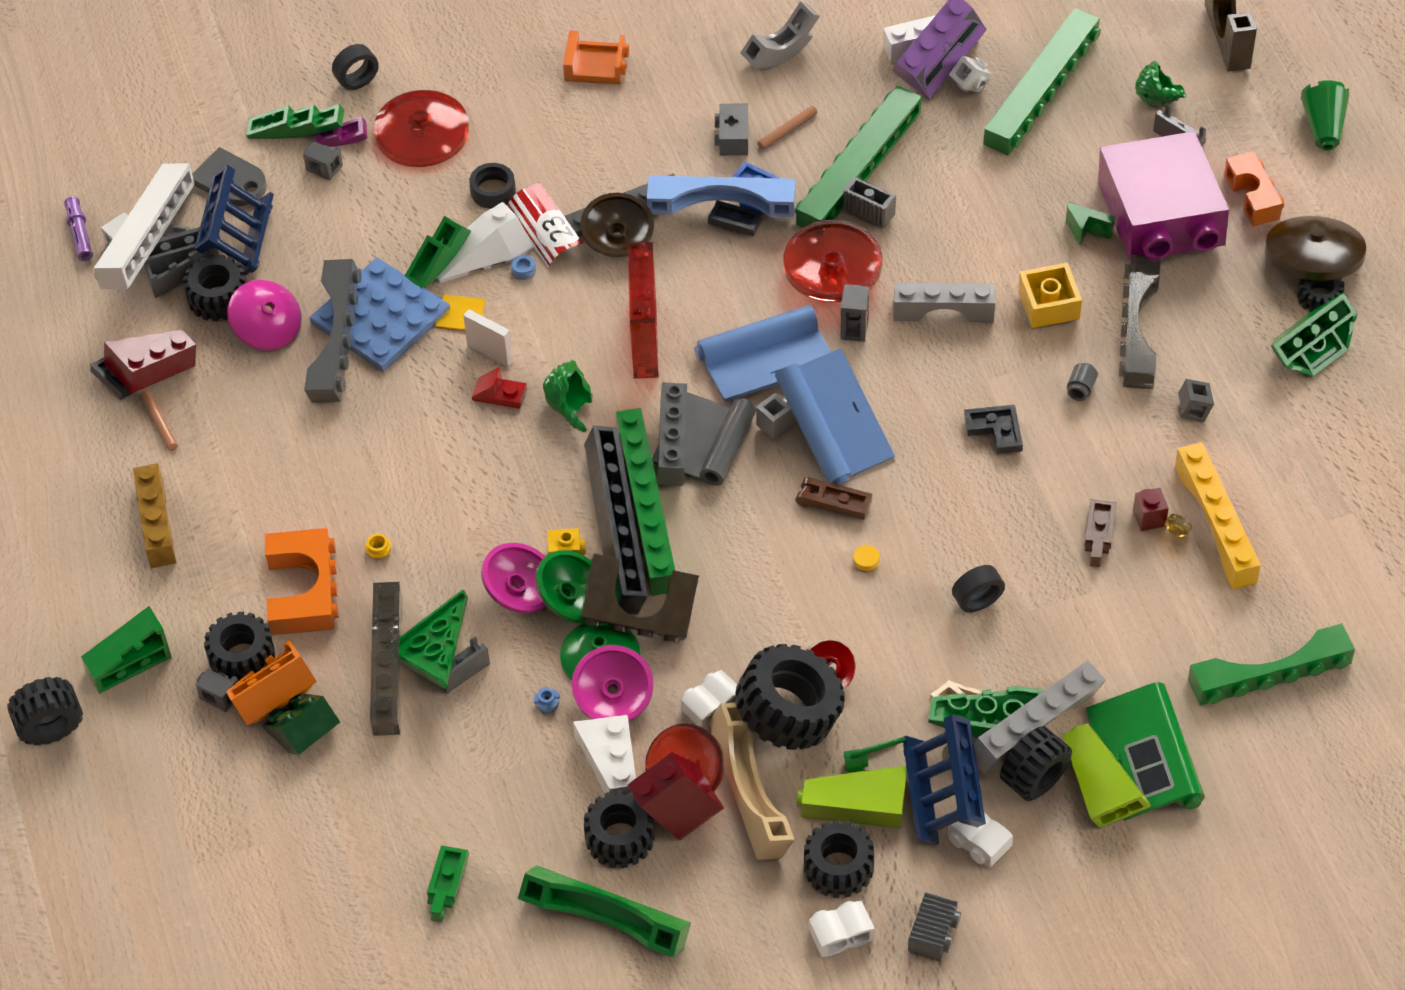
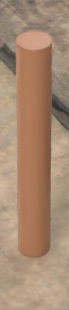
[757,105,817,150]
[140,390,178,450]

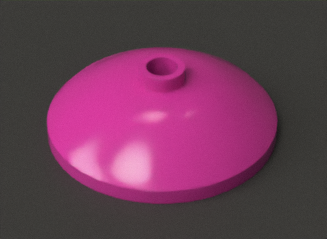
[227,280,302,351]
[481,543,547,614]
[572,645,653,722]

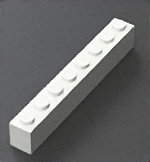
[94,163,195,289]

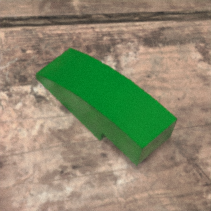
[404,216,471,289]

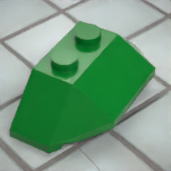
[1271,293,1357,377]

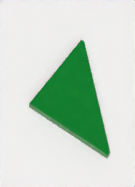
[385,590,468,688]

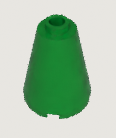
[1301,80,1350,151]

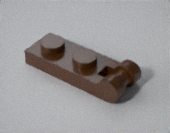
[795,477,873,520]

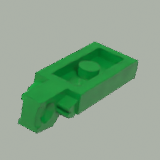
[427,845,469,922]

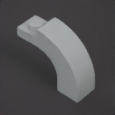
[740,1,820,69]

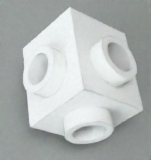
[949,56,992,93]

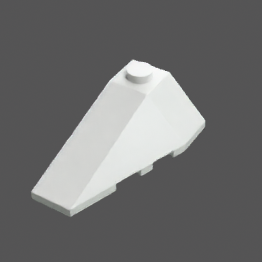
[436,202,534,283]

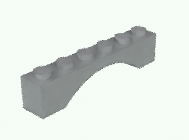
[973,660,1106,774]

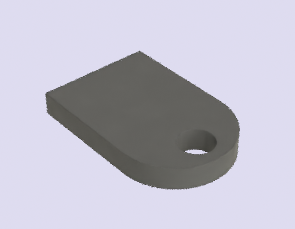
[192,147,267,206]

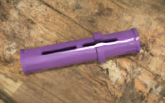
[64,196,93,261]

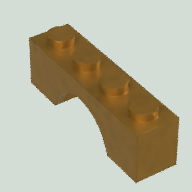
[133,463,177,568]

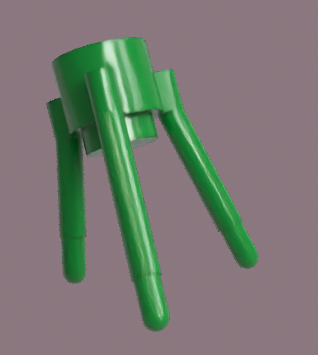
[844,737,906,773]

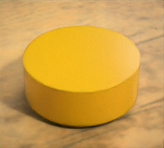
[853,545,880,572]

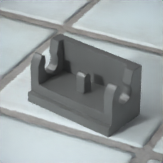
[1153,105,1206,146]
[443,636,490,694]

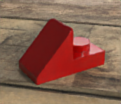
[471,367,527,409]

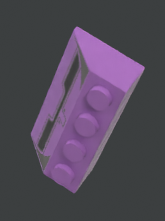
[892,0,987,100]

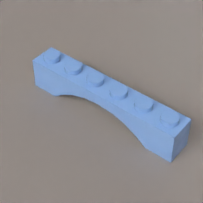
[647,175,795,217]

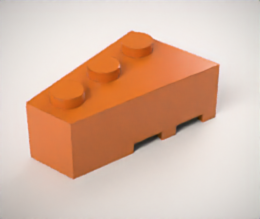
[226,640,317,726]

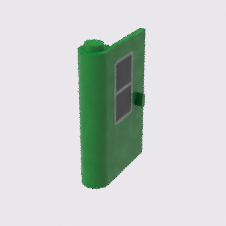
[1086,682,1205,821]

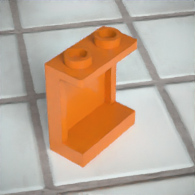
[563,30,630,84]

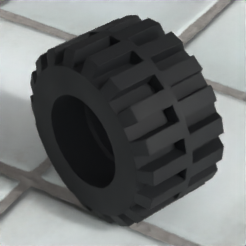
[183,255,247,321]
[204,612,275,681]
[7,677,83,745]
[1000,726,1072,801]
[583,791,655,868]
[804,820,874,898]

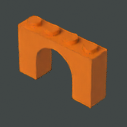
[265,528,339,635]

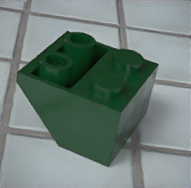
[262,693,340,755]

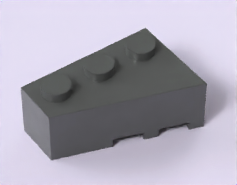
[144,227,219,298]

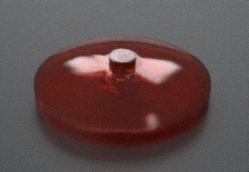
[374,90,469,167]
[783,220,882,302]

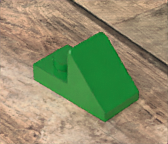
[1066,202,1115,245]

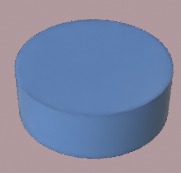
[511,255,536,280]

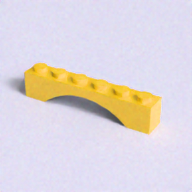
[1175,442,1261,589]

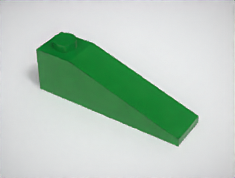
[928,686,1044,739]

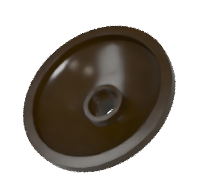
[580,192,654,258]

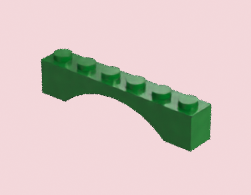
[1188,623,1355,706]
[518,865,691,957]

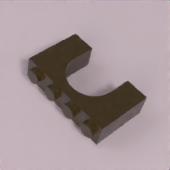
[1204,0,1257,72]
[579,553,699,644]

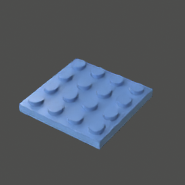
[310,257,450,372]

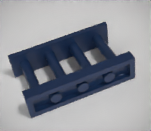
[194,165,274,276]
[903,714,986,846]

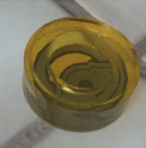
[1165,513,1192,537]

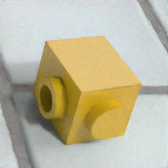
[548,528,586,554]

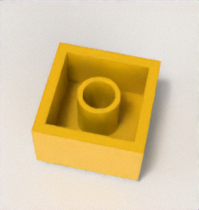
[1018,263,1082,328]

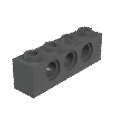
[657,382,687,486]

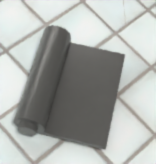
[652,392,756,486]

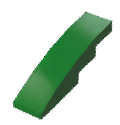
[246,104,344,139]

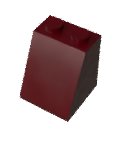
[627,752,724,840]

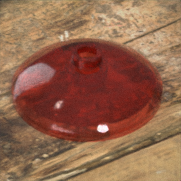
[645,723,725,792]

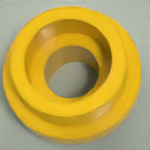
[365,534,391,559]

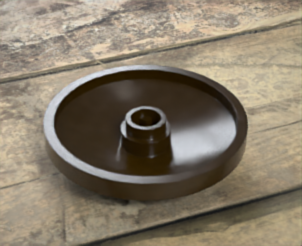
[1265,216,1367,281]

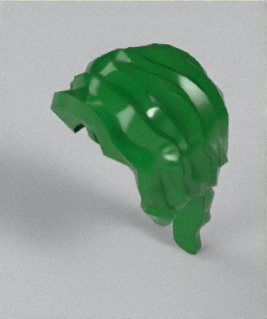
[1135,61,1187,107]
[543,359,593,433]

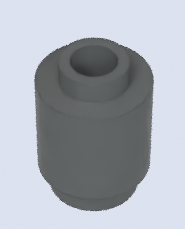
[1067,363,1098,401]

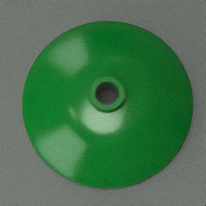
[535,550,591,623]
[560,623,641,689]

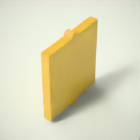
[435,294,486,331]

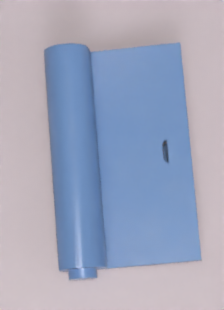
[694,305,831,402]
[775,348,895,485]

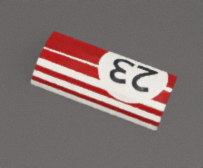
[507,183,582,268]

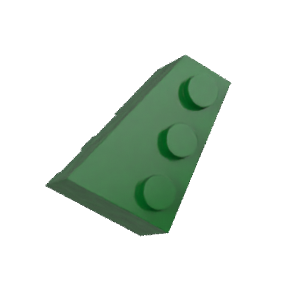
[81,606,172,694]

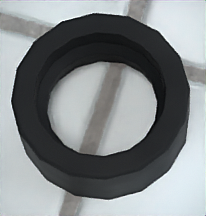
[332,44,379,90]
[469,163,516,209]
[952,565,1005,613]

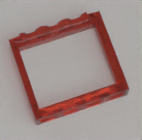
[628,242,659,379]

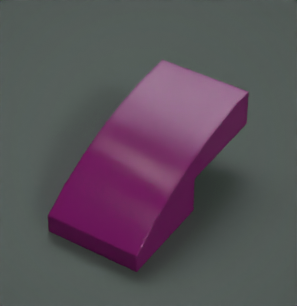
[316,116,368,147]

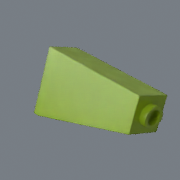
[1063,723,1151,829]
[797,766,907,828]

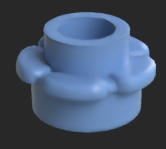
[533,687,560,713]

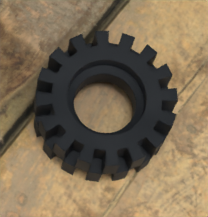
[1297,278,1345,312]

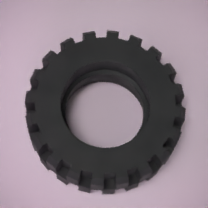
[735,644,845,750]

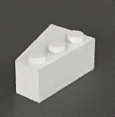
[573,715,636,795]

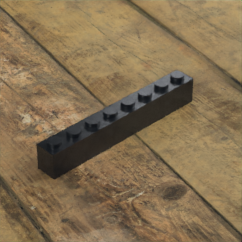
[584,426,648,614]

